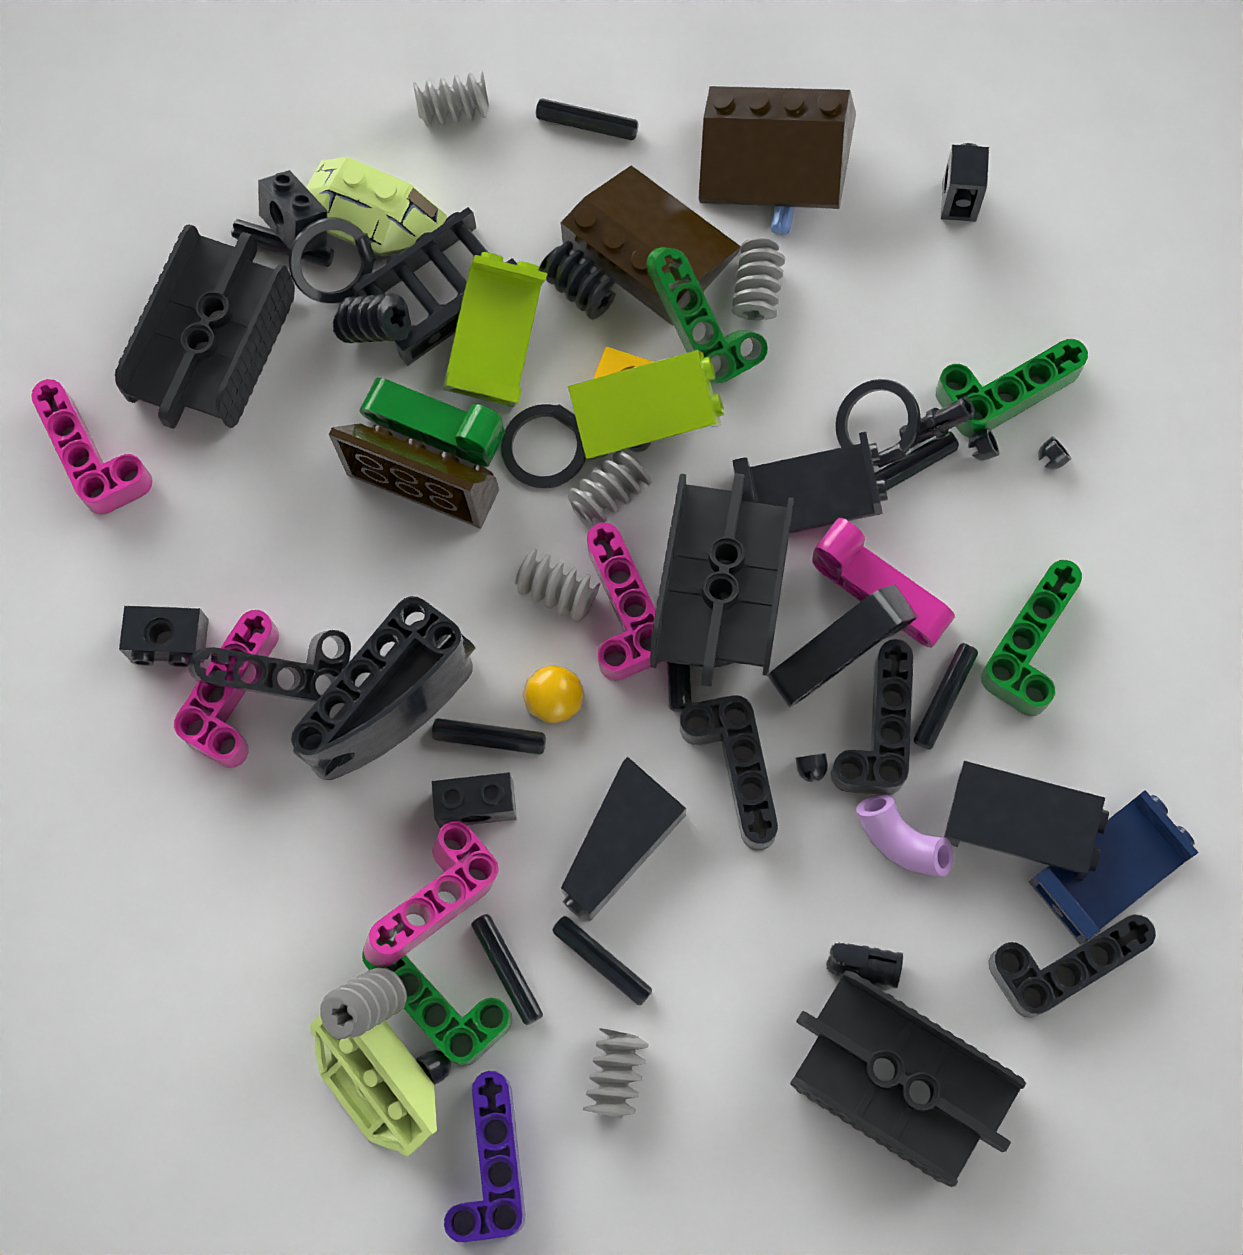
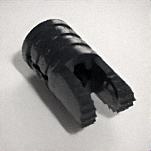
[826,942,903,989]

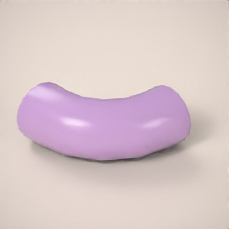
[856,794,953,877]

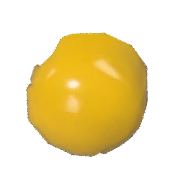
[522,665,584,723]

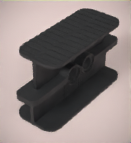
[115,224,295,429]
[650,473,794,687]
[790,971,1026,1187]

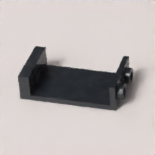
[732,432,888,533]
[944,760,1109,881]

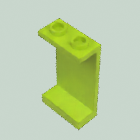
[443,252,547,407]
[568,350,725,460]

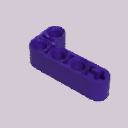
[444,1071,526,1242]

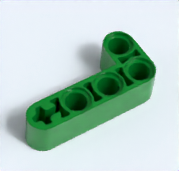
[646,247,768,383]
[936,339,1088,438]
[359,377,505,467]
[981,560,1082,716]
[362,939,512,1066]

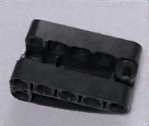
[291,596,476,780]

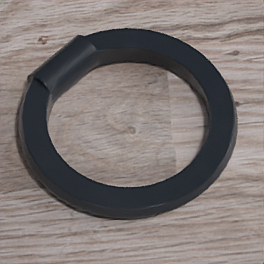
[289,218,376,304]
[835,379,921,468]
[501,404,586,488]

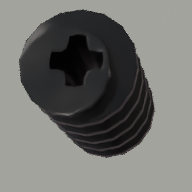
[539,241,616,320]
[333,293,411,344]

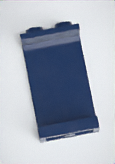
[1029,790,1199,945]

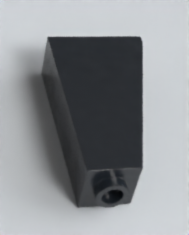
[561,756,686,920]

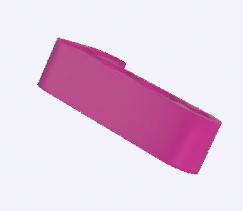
[31,379,152,515]
[812,518,955,648]
[587,522,662,681]
[174,610,279,768]
[364,821,499,967]

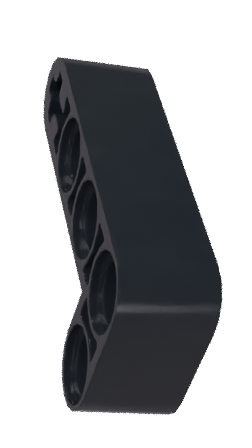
[767,585,918,707]
[188,630,351,703]
[831,639,914,795]
[680,695,778,850]
[989,914,1156,1018]

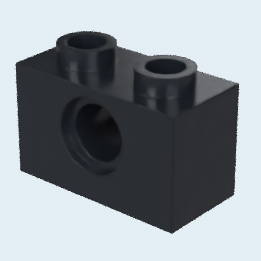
[940,143,989,222]
[258,170,327,253]
[119,605,209,667]
[431,772,517,828]

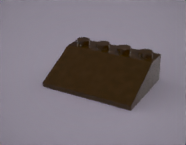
[698,86,856,209]
[560,165,741,326]
[329,423,499,529]

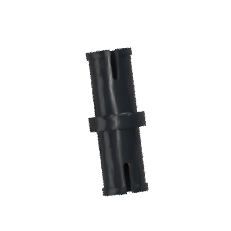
[899,396,976,448]

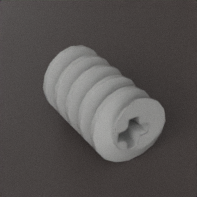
[413,71,489,127]
[731,238,785,321]
[567,451,652,529]
[515,548,600,622]
[320,968,407,1039]
[583,1028,649,1118]

